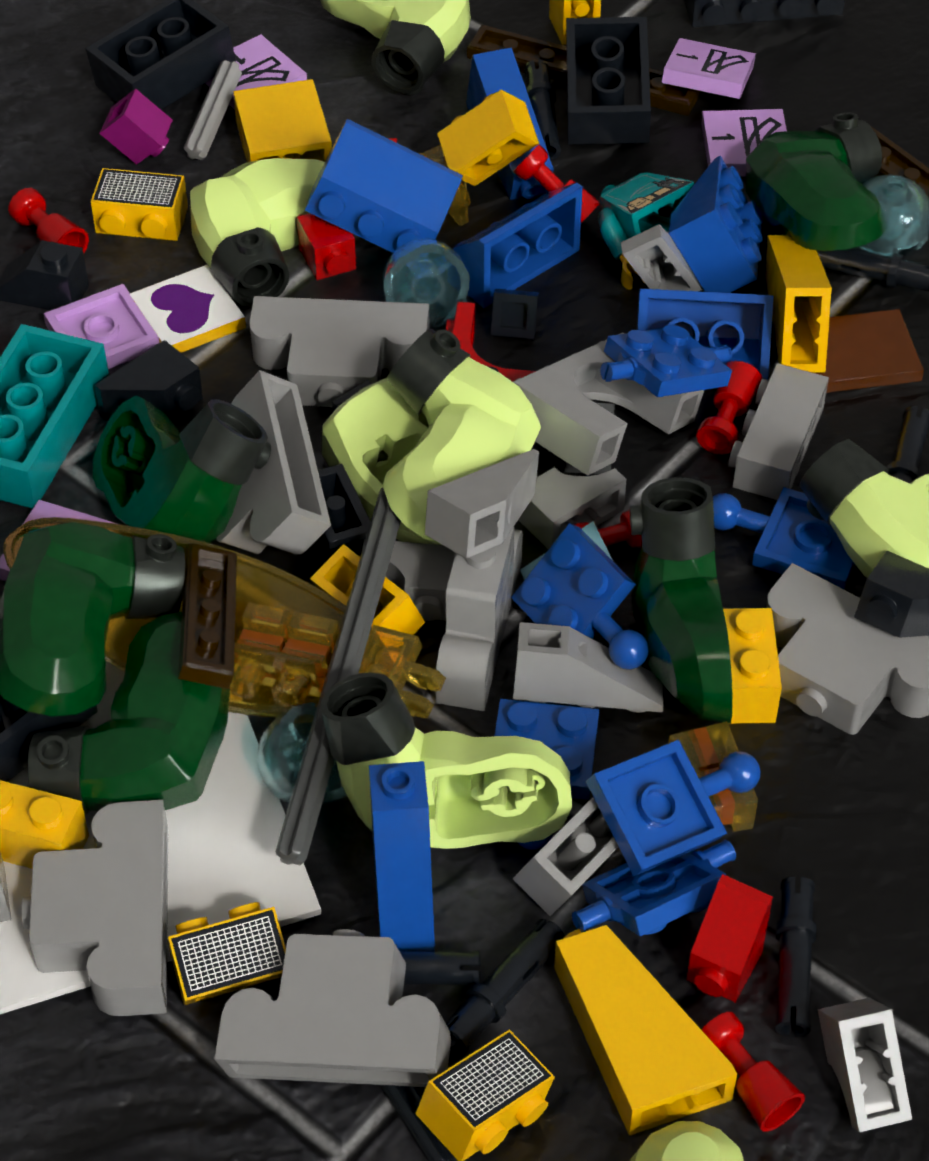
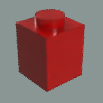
[297,213,356,281]

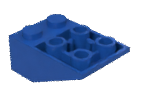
[669,155,764,293]

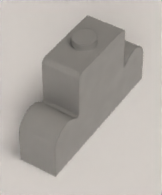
[249,296,430,407]
[217,370,331,554]
[436,527,523,711]
[766,563,929,735]
[22,800,168,1016]
[214,929,451,1087]

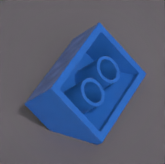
[305,119,463,266]
[450,182,583,308]
[637,288,774,380]

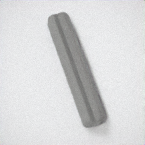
[184,60,242,160]

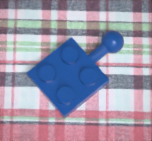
[713,487,855,590]
[511,523,649,670]
[494,699,599,850]
[586,740,761,876]

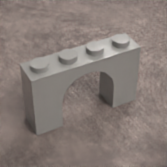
[513,332,704,476]

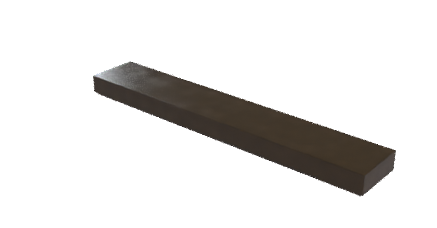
[467,25,701,116]

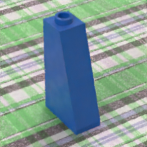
[466,47,554,200]
[369,761,435,952]

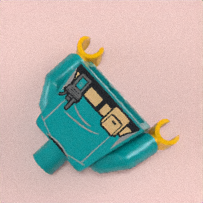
[598,172,694,290]

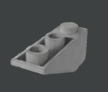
[425,449,539,559]
[513,622,663,713]

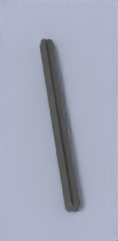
[275,487,401,865]

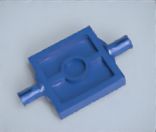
[600,325,732,397]
[572,839,736,936]

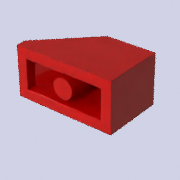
[687,874,773,1003]

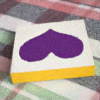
[130,264,246,353]

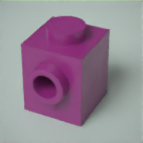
[99,89,173,165]

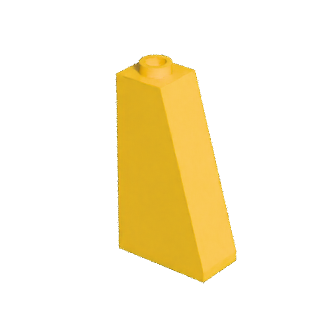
[765,235,832,372]
[554,925,737,1136]

